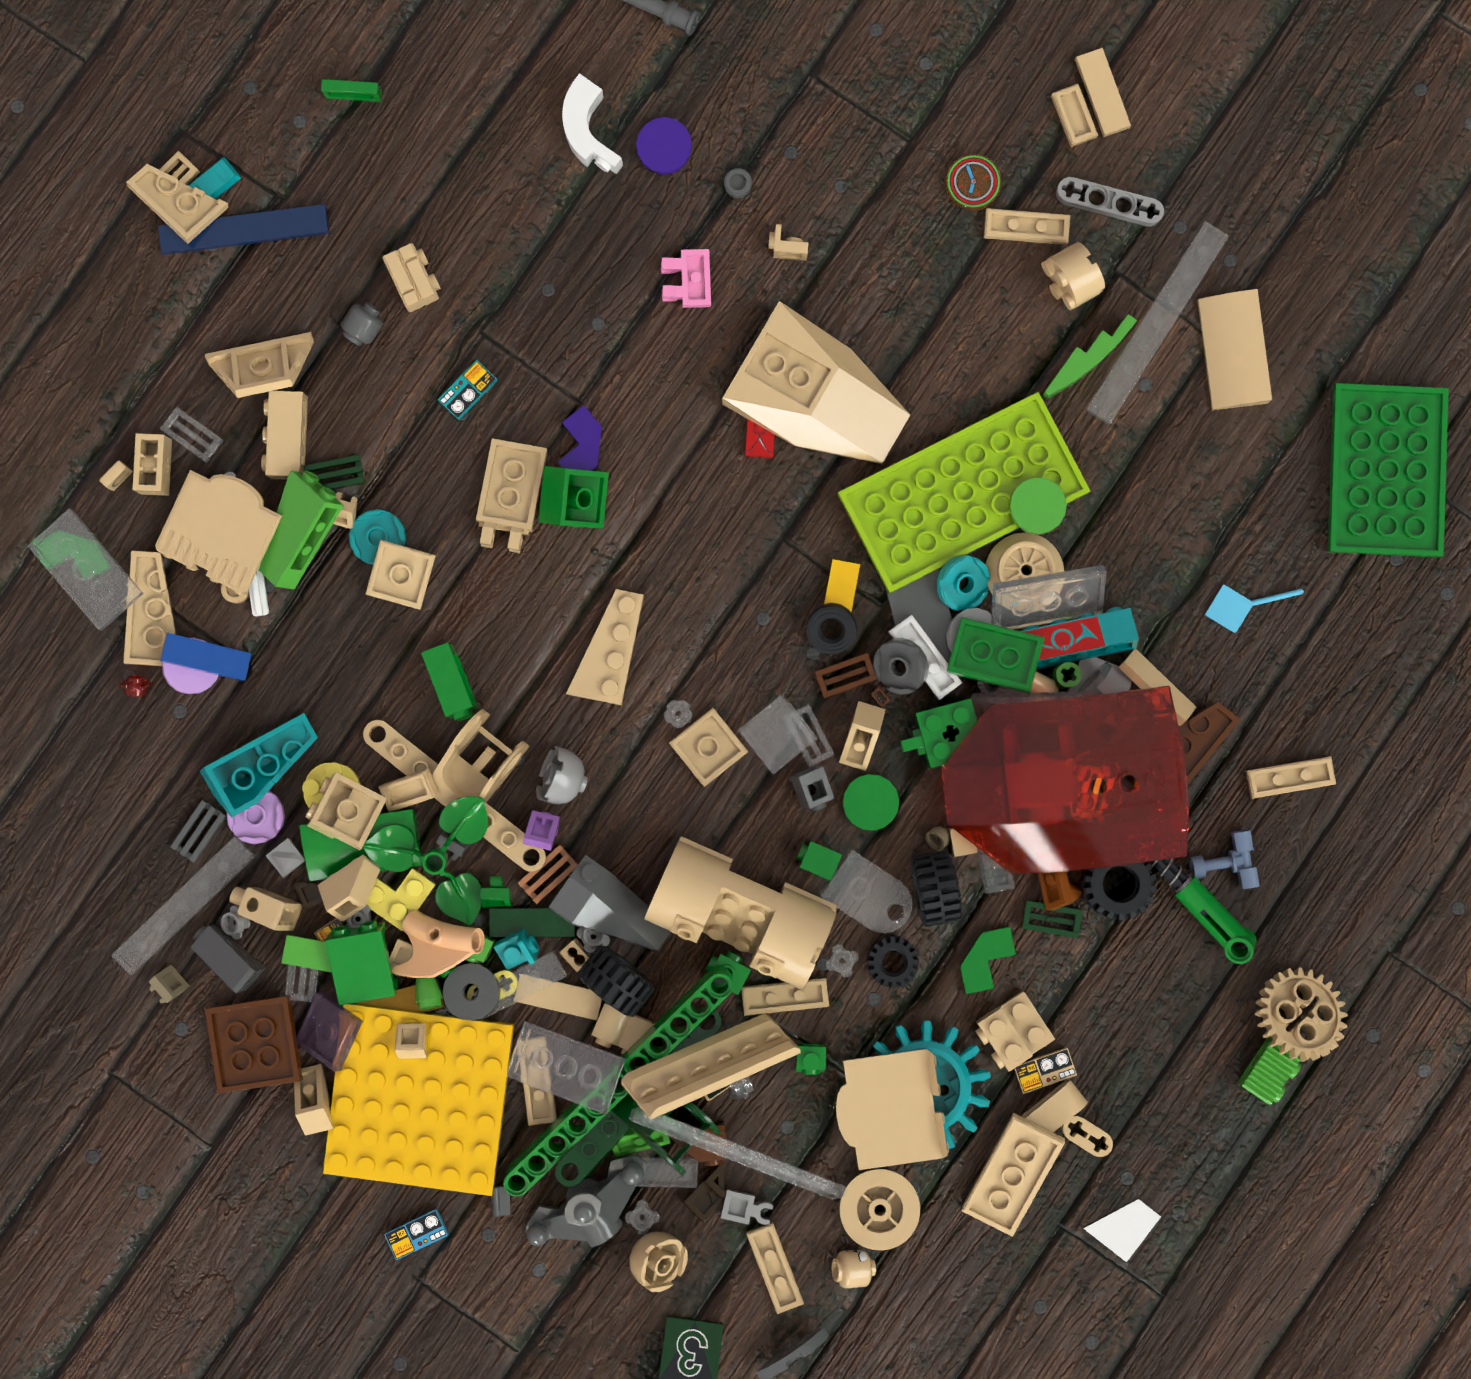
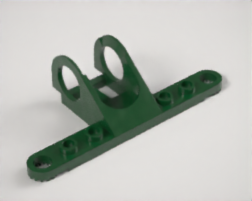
[555,1010,722,1188]

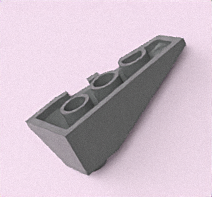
[549,855,671,951]

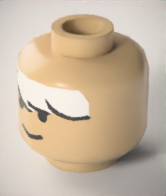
[832,1249,876,1288]

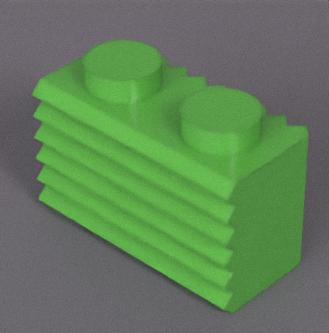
[1237,1037,1301,1105]

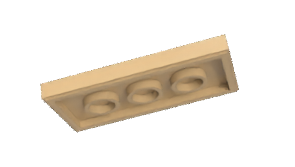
[961,1113,1065,1237]

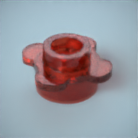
[120,675,152,697]

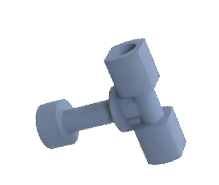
[1189,830,1260,889]

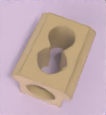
[560,938,591,972]

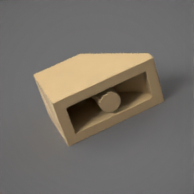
[839,701,886,771]
[294,1064,333,1136]

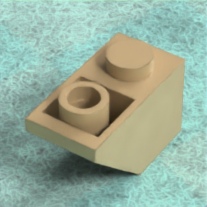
[317,855,380,922]

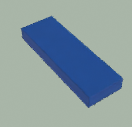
[160,633,252,682]

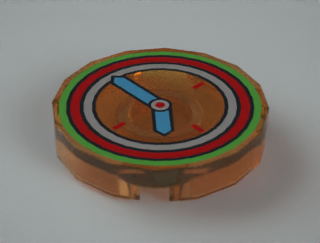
[945,154,1002,211]

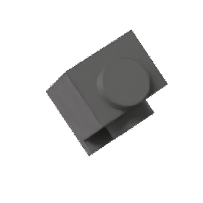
[788,766,834,812]

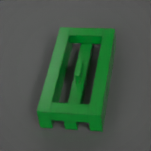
[321,79,382,102]

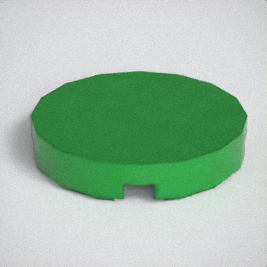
[843,774,899,831]

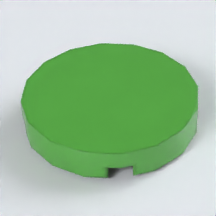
[1009,477,1067,535]

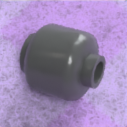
[341,302,383,346]

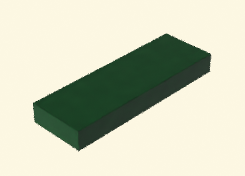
[489,908,575,937]

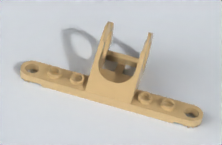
[363,709,546,872]

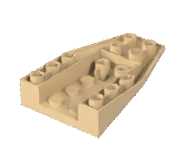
[722,301,910,464]

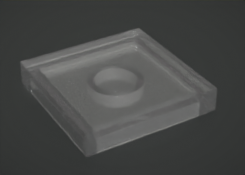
[738,694,818,774]

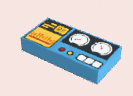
[384,1208,449,1260]

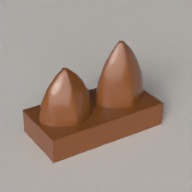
[1034,847,1082,910]

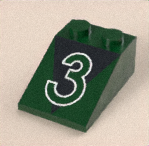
[659,1316,724,1379]

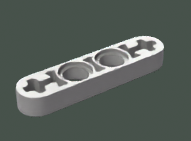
[1056,177,1164,227]

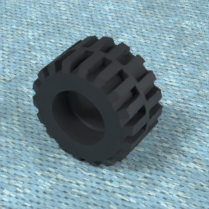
[1080,848,1157,920]
[910,850,962,927]
[577,945,655,1017]

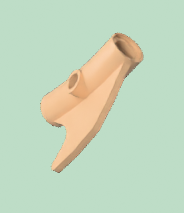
[392,910,485,978]

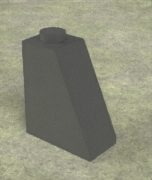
[191,924,267,994]

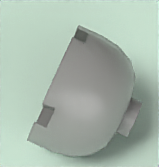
[536,746,587,805]

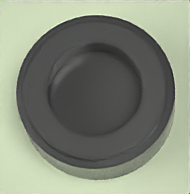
[724,168,752,198]

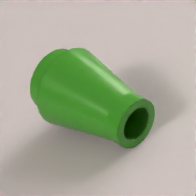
[415,977,443,1011]

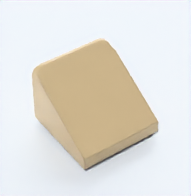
[949,824,981,857]
[395,1023,427,1059]

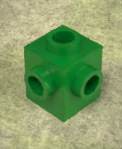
[705,951,751,995]

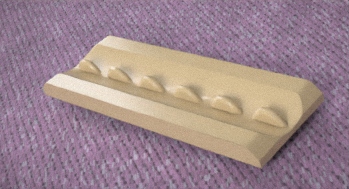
[621,1014,800,1120]

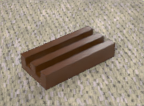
[814,653,877,699]

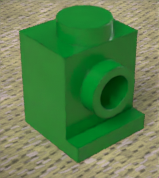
[796,1043,826,1075]

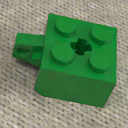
[900,699,986,769]

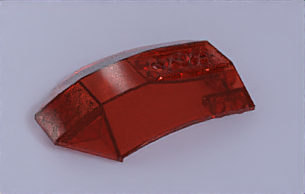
[941,686,1189,873]

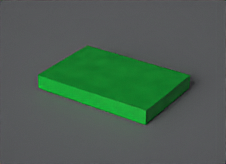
[946,617,1045,693]

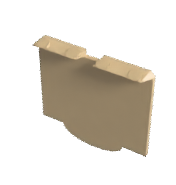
[155,470,283,595]
[836,1049,949,1170]

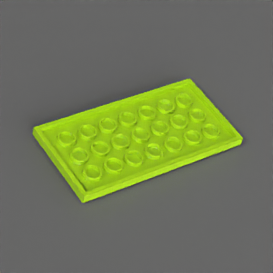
[838,392,1090,594]

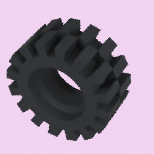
[867,936,919,988]

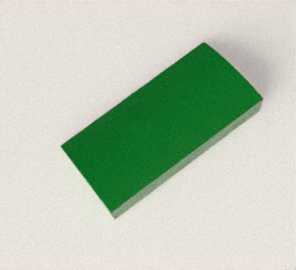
[299,809,422,881]

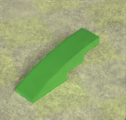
[1042,314,1137,400]

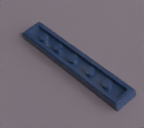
[158,204,330,255]

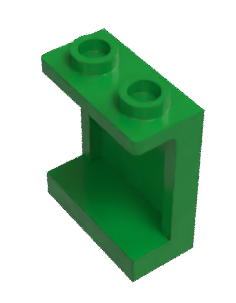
[325,921,399,1005]

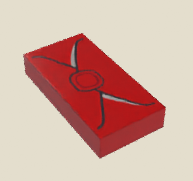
[745,419,775,458]

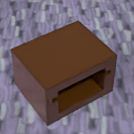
[870,687,890,708]

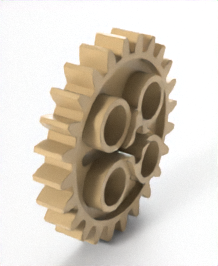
[1255,967,1348,1062]

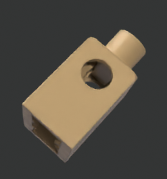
[230,887,303,931]

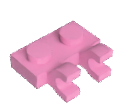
[661,249,711,308]

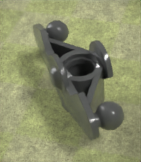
[526,1155,646,1247]

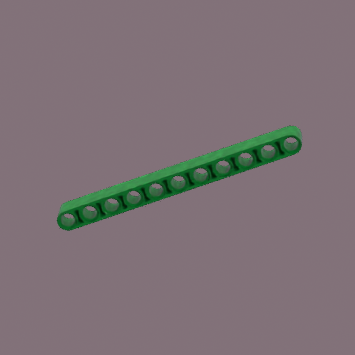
[504,966,733,1196]

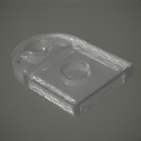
[821,849,912,933]

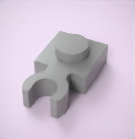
[721,1188,773,1225]

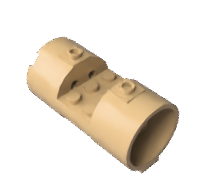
[644,836,837,989]

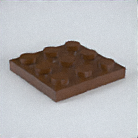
[205,995,303,1094]

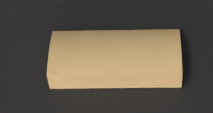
[1197,289,1272,410]

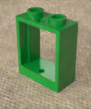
[421,642,479,722]

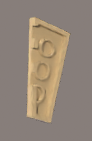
[124,551,176,666]
[566,589,644,706]

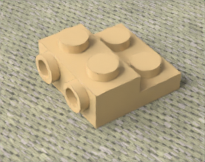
[305,772,387,850]
[975,991,1055,1072]

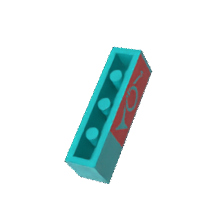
[1021,607,1139,669]

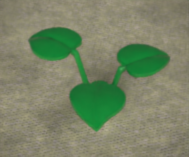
[363,796,488,925]

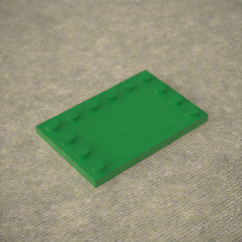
[1328,383,1449,558]

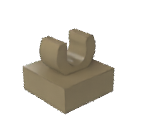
[149,965,189,1004]

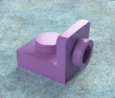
[523,810,560,851]

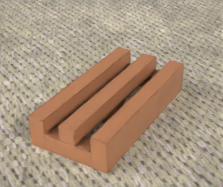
[518,845,578,904]

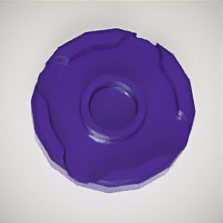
[636,117,692,175]

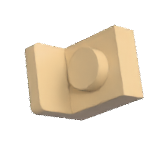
[768,224,808,261]

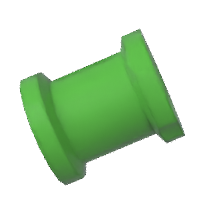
[1052,662,1081,689]

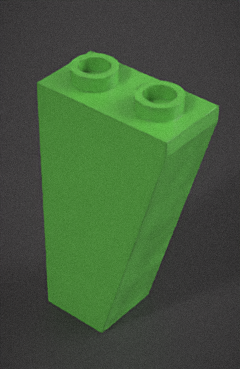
[259,470,344,589]

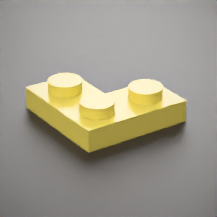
[367,868,437,931]

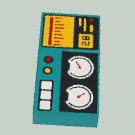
[438,360,498,420]

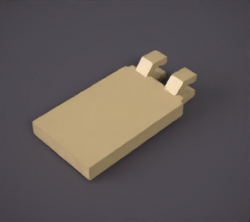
[476,439,548,554]

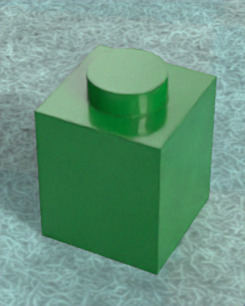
[796,841,842,881]

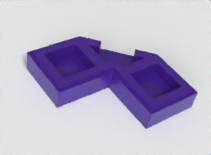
[558,405,602,471]

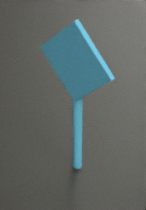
[1205,584,1304,634]

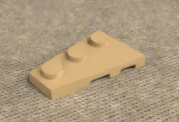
[126,164,229,244]

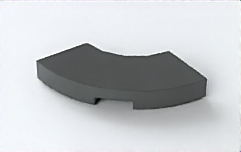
[756,1327,829,1379]

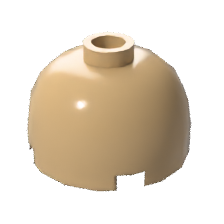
[629,1232,688,1292]

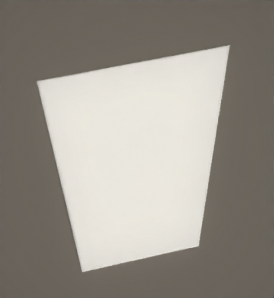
[1083,1199,1161,1262]

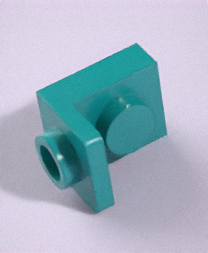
[493,928,539,970]

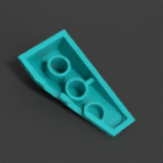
[200,713,318,818]

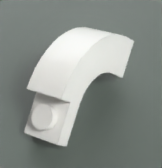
[562,73,623,174]

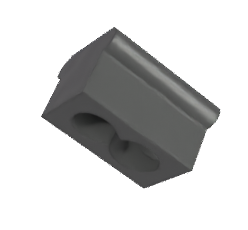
[491,1185,510,1217]

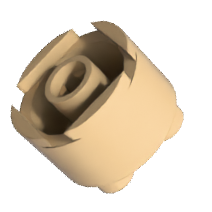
[1041,242,1105,310]

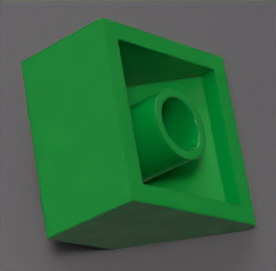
[539,466,609,529]

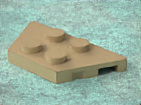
[205,332,314,398]

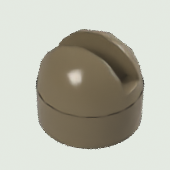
[926,826,951,851]

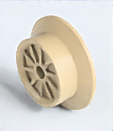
[986,533,1064,611]
[840,1169,920,1250]

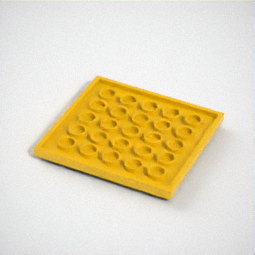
[323,1003,514,1196]

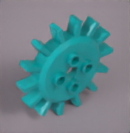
[872,1019,991,1149]

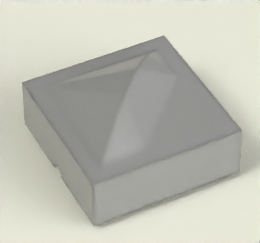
[266,838,305,878]

